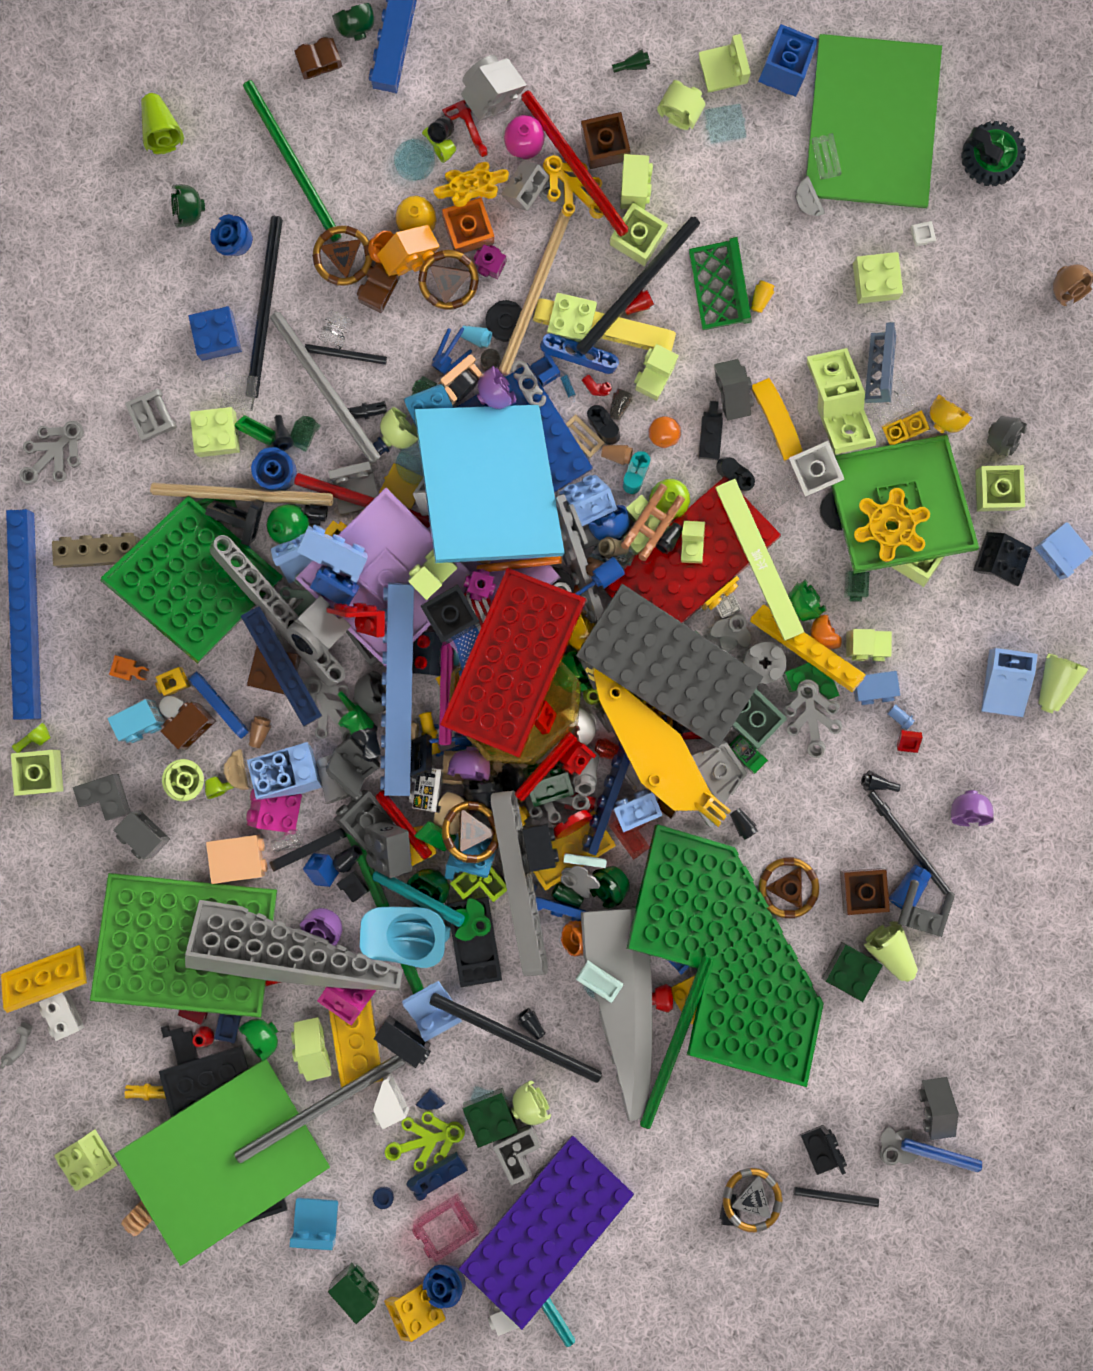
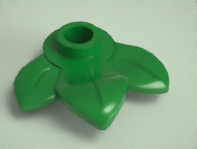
[455,898,491,941]

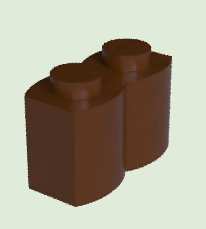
[294,37,343,80]
[357,262,400,313]

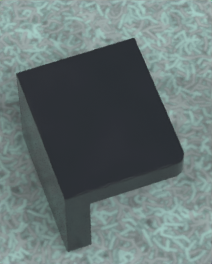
[336,870,369,902]

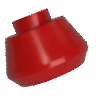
[652,984,673,1013]

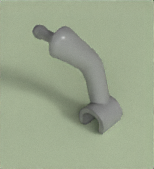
[0,1022,32,1069]

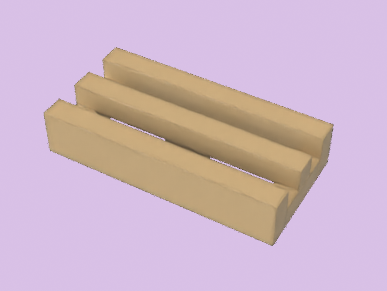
[566,414,605,458]

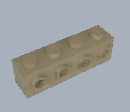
[52,533,140,568]

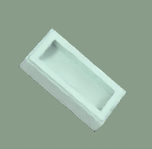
[563,853,607,868]
[576,960,623,1003]

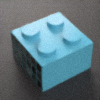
[107,699,165,743]

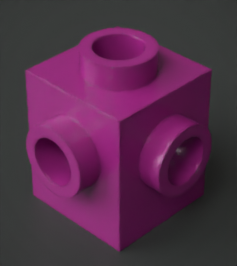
[473,244,507,280]
[463,569,496,602]

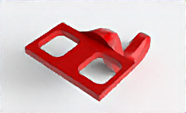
[442,100,488,157]

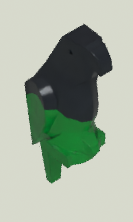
[337,691,381,762]

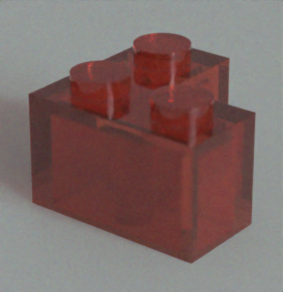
[608,818,652,860]

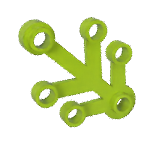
[385,1111,465,1172]

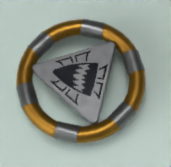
[723,1168,783,1233]

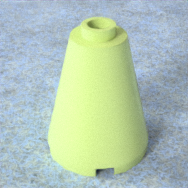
[1038,653,1088,714]
[864,921,918,982]

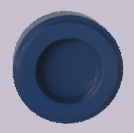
[372,1186,394,1209]

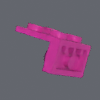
[317,987,377,1026]

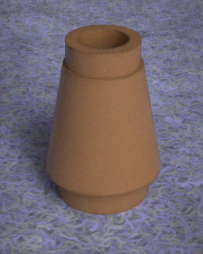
[601,445,633,465]
[248,716,271,748]

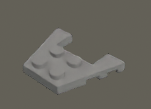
[691,741,747,828]

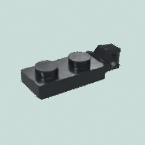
[698,401,723,460]

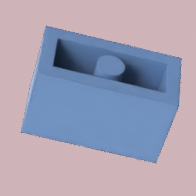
[854,671,901,705]

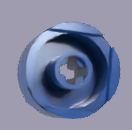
[251,447,297,491]

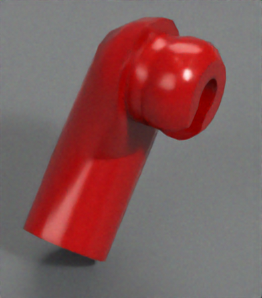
[581,374,612,396]

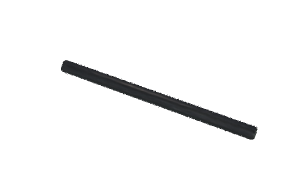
[246,215,283,398]
[576,217,700,355]
[429,993,602,1083]

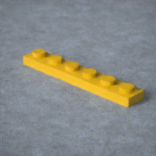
[750,604,866,692]

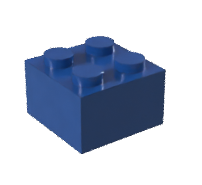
[188,306,242,361]

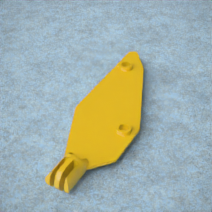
[593,669,731,827]

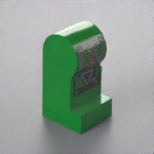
[729,734,768,774]

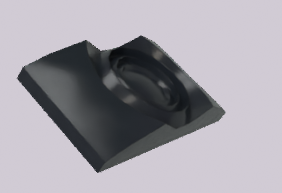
[447,897,502,987]

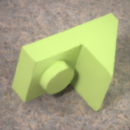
[681,521,705,563]

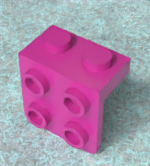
[246,788,302,833]

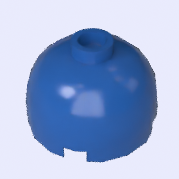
[588,505,630,541]

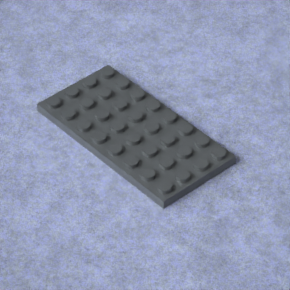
[575,584,763,748]

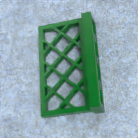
[689,237,752,330]

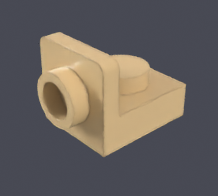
[442,751,464,785]

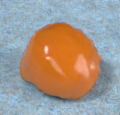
[810,614,842,650]
[561,920,583,956]

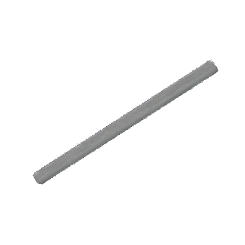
[270,312,380,463]

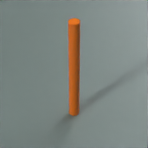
[477,556,562,572]

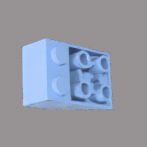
[981,648,1038,717]
[247,742,322,800]

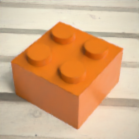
[442,197,495,253]

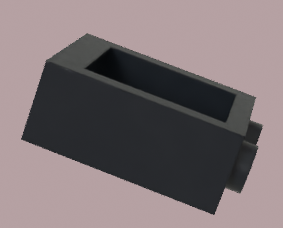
[374,1015,431,1068]

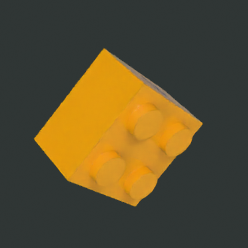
[377,225,440,276]

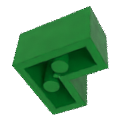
[782,663,840,704]

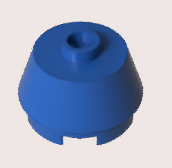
[210,214,253,256]
[423,1265,466,1309]

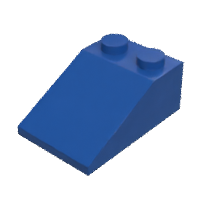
[758,24,818,97]

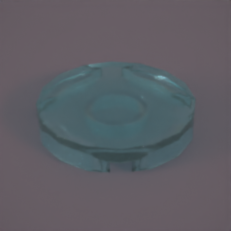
[394,139,435,181]
[396,444,423,485]

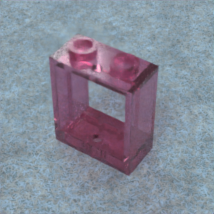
[412,1194,479,1263]

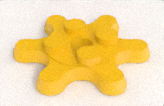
[433,162,509,207]
[854,488,930,562]

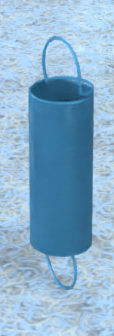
[560,370,576,402]

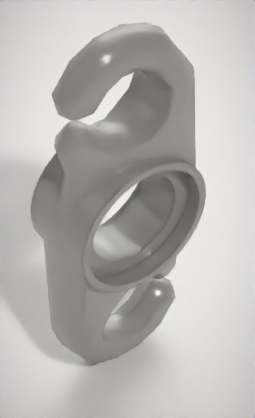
[510,360,546,407]

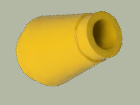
[750,280,775,313]

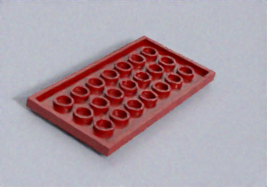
[601,477,781,623]
[440,568,586,758]

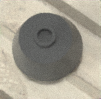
[987,416,1027,457]

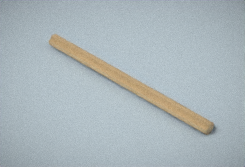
[499,207,572,376]
[150,483,333,506]

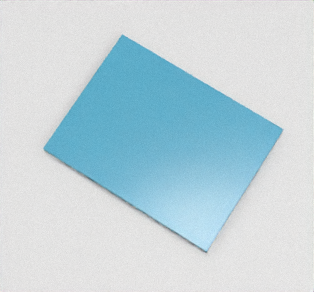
[414,405,564,563]

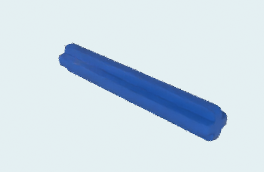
[901,1138,983,1173]

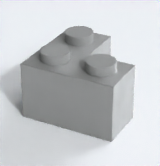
[493,1125,541,1186]

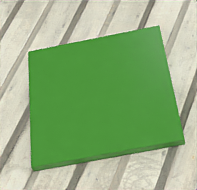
[831,434,979,574]

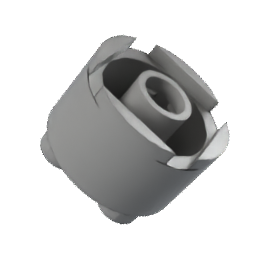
[742,642,787,685]

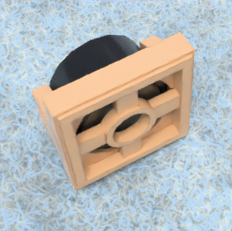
[439,355,482,405]

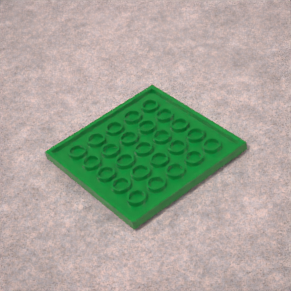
[100,496,283,664]

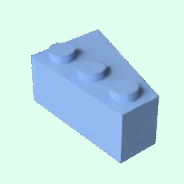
[297,525,367,582]

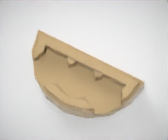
[224,749,249,790]

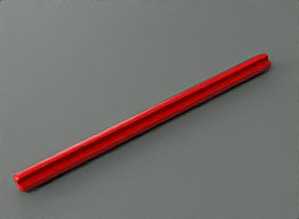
[521,90,628,237]
[294,473,430,528]

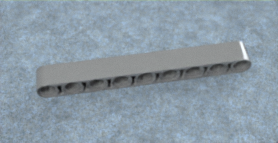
[210,535,345,686]
[491,791,548,977]

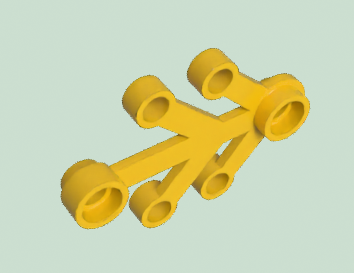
[543,155,604,219]

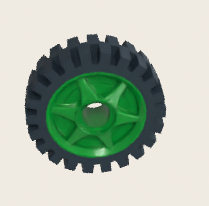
[961,121,1026,187]

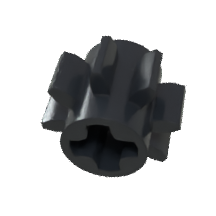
[304,504,328,526]

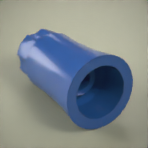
[889,865,931,910]

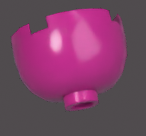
[504,115,545,159]

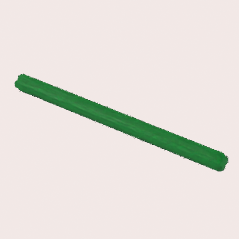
[243,80,342,242]
[345,832,424,994]
[640,955,714,1129]

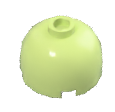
[380,407,418,449]
[511,1081,551,1125]

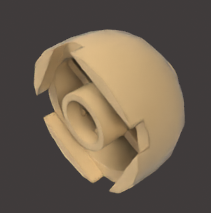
[433,792,472,835]

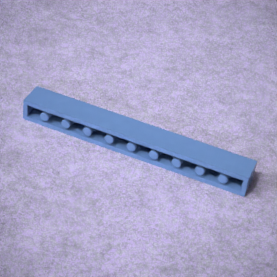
[380,582,414,796]

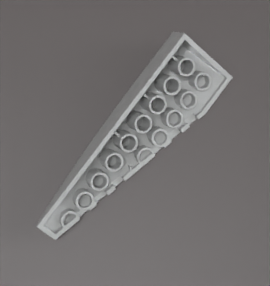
[185,900,403,991]
[581,906,652,1121]

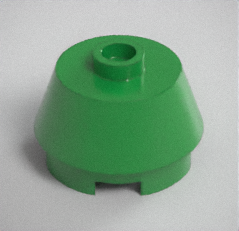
[788,579,827,622]

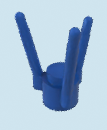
[432,327,472,375]
[429,724,472,757]

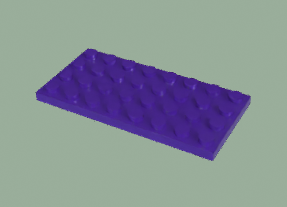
[458,1135,634,1330]

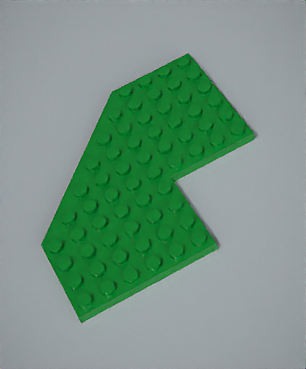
[626,824,824,1087]

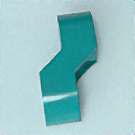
[622,451,651,494]

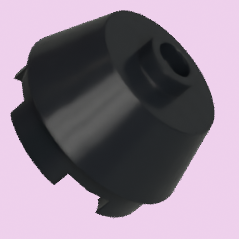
[462,777,504,810]

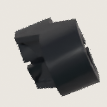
[967,127,1004,166]
[587,405,621,445]
[716,457,755,491]

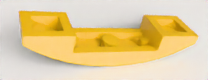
[751,378,803,461]

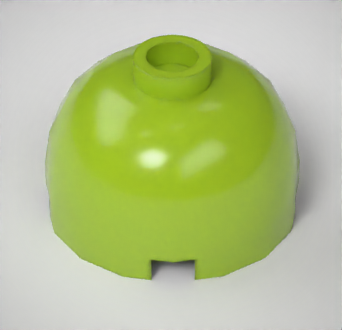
[649,479,690,520]

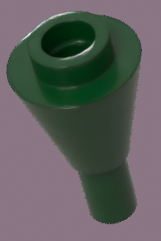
[612,49,651,73]

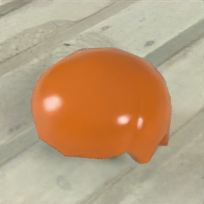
[368,230,394,265]
[648,416,681,448]

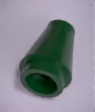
[551,882,584,908]

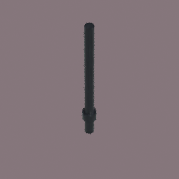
[867,790,951,895]

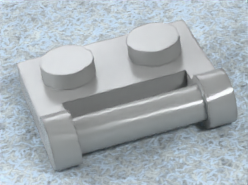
[125,389,177,442]

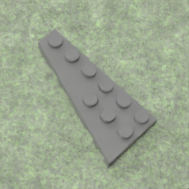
[555,494,604,625]

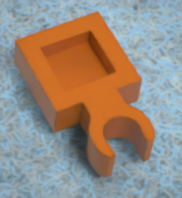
[109,655,149,681]

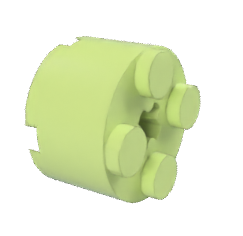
[657,80,705,130]

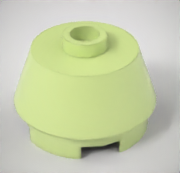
[162,759,204,801]

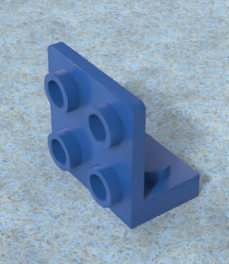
[309,565,360,606]

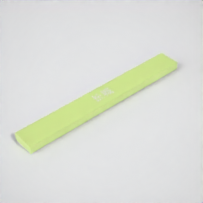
[715,479,804,641]

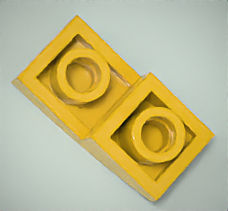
[882,410,931,445]

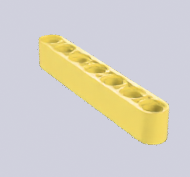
[533,298,676,351]

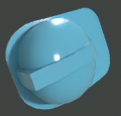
[360,907,451,968]

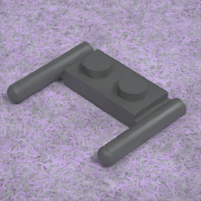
[897,880,955,937]

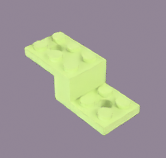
[807,348,876,454]

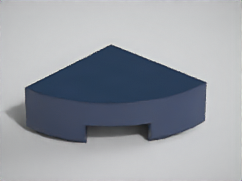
[416,1088,446,1110]

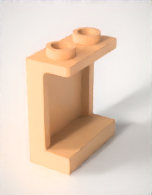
[206,834,268,884]

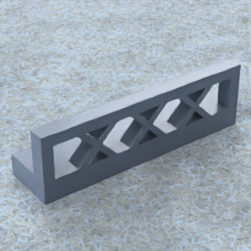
[865,322,897,403]

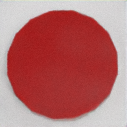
[553,810,593,839]

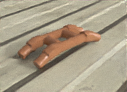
[621,483,685,561]

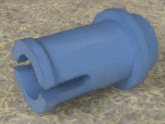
[887,704,915,730]

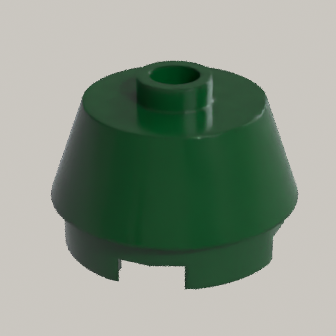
[590,866,630,908]

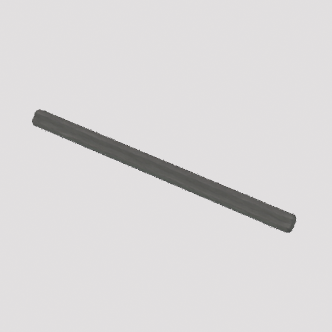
[234,1055,406,1163]

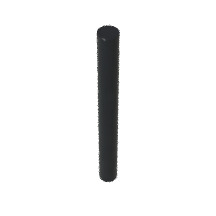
[305,344,387,365]
[794,1187,879,1207]

